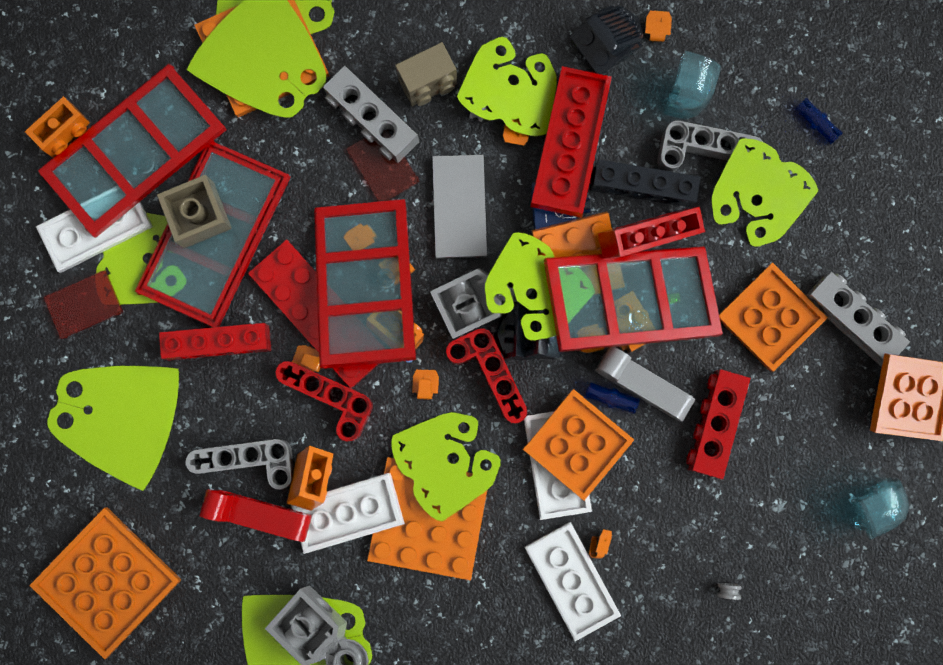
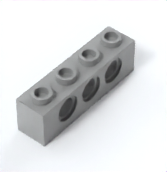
[323,66,419,163]
[806,272,910,366]

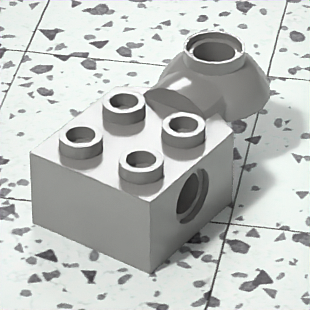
[430,268,533,339]
[265,585,369,665]

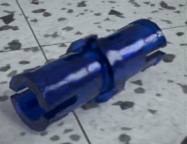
[795,97,843,144]
[585,382,640,414]

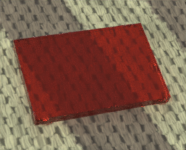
[347,129,420,202]
[44,270,123,339]

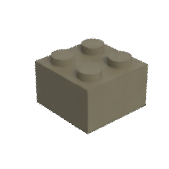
[396,42,457,106]
[157,174,232,248]

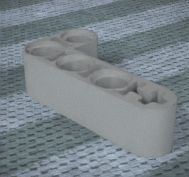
[657,121,764,172]
[595,347,695,422]
[186,439,294,489]

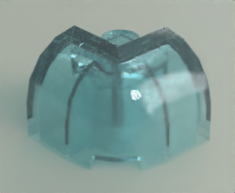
[664,51,721,119]
[851,478,909,540]

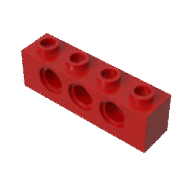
[597,207,705,259]
[159,323,271,361]
[686,369,751,479]

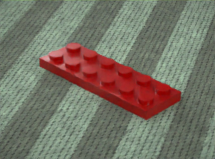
[531,66,612,218]
[248,240,385,389]

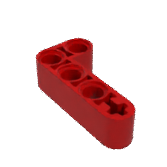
[446,329,527,424]
[276,361,373,441]
[199,489,312,542]

